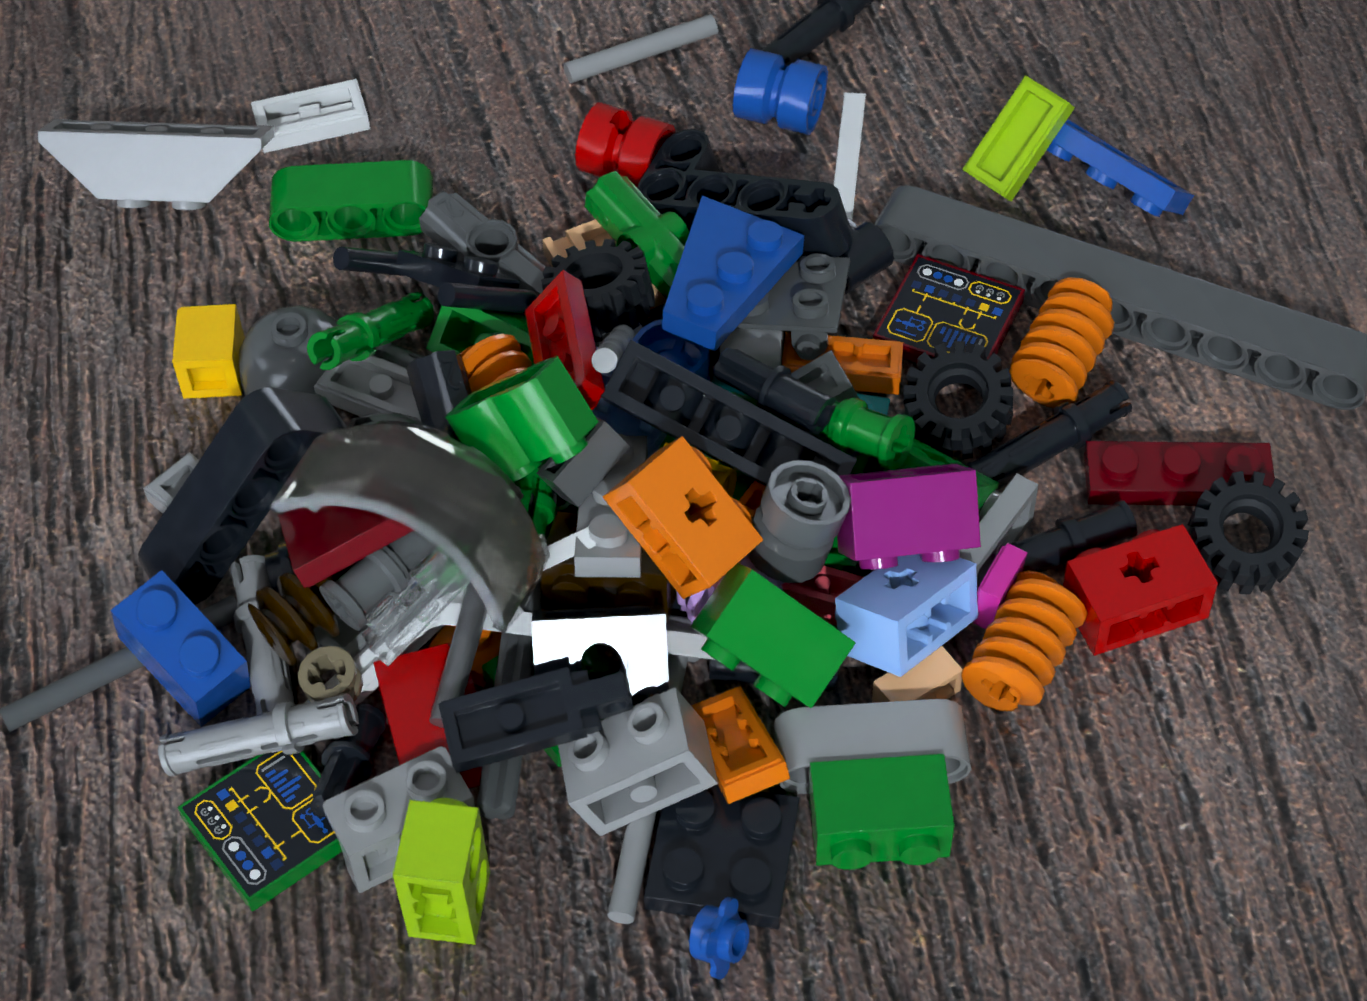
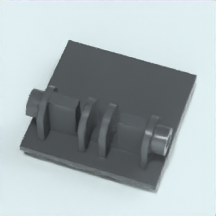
[736,254,850,360]

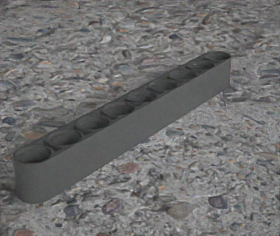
[874,185,1367,410]

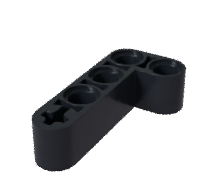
[637,129,854,257]
[138,387,359,605]

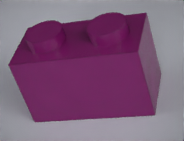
[837,464,981,569]

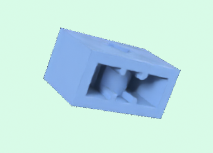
[835,554,978,677]

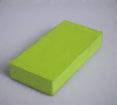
[962,75,1075,202]

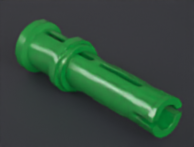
[731,392,915,470]

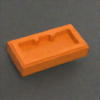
[782,332,903,395]
[691,686,790,804]

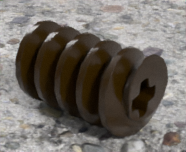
[248,561,383,666]

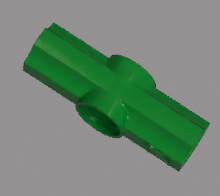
[585,171,690,299]

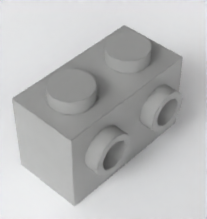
[558,687,718,836]

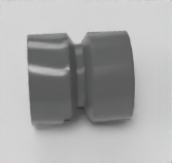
[747,460,851,583]

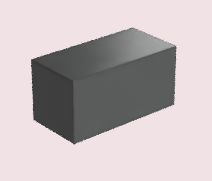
[536,417,630,507]

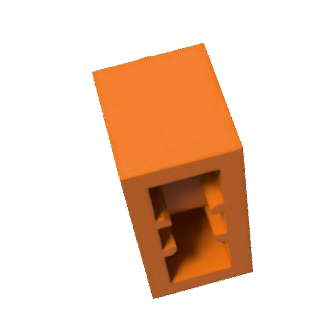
[603,436,764,599]

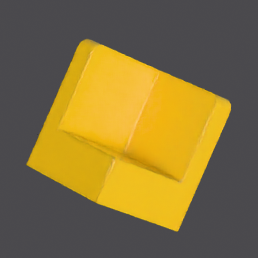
[172,304,245,399]

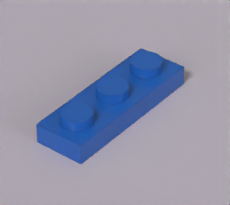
[1047,119,1194,217]

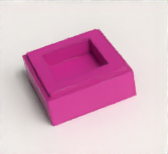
[972,543,1028,629]

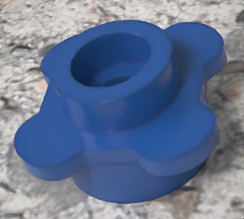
[689,897,750,980]

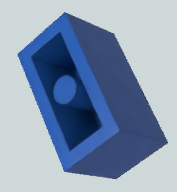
[110,570,251,727]

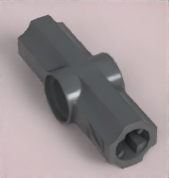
[419,190,546,316]

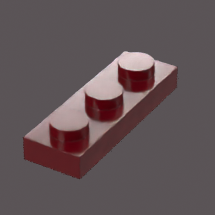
[1084,441,1275,506]

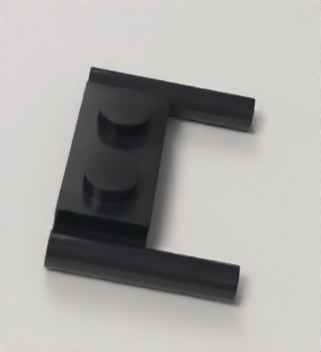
[333,243,537,313]

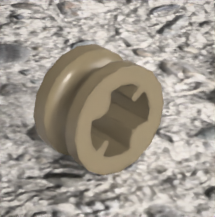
[298,646,363,703]

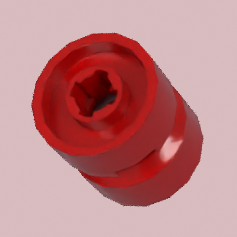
[575,102,676,187]

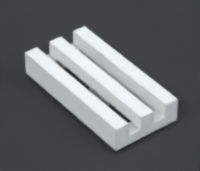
[251,79,370,153]

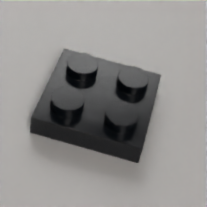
[644,785,800,930]

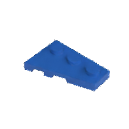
[662,196,805,351]

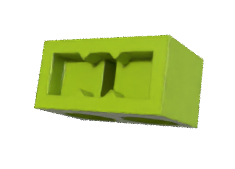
[393,798,490,945]

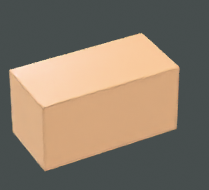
[872,646,963,703]

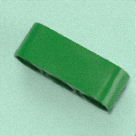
[269,160,433,242]

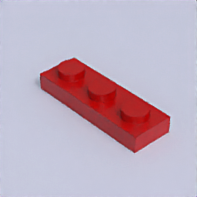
[525,270,605,410]

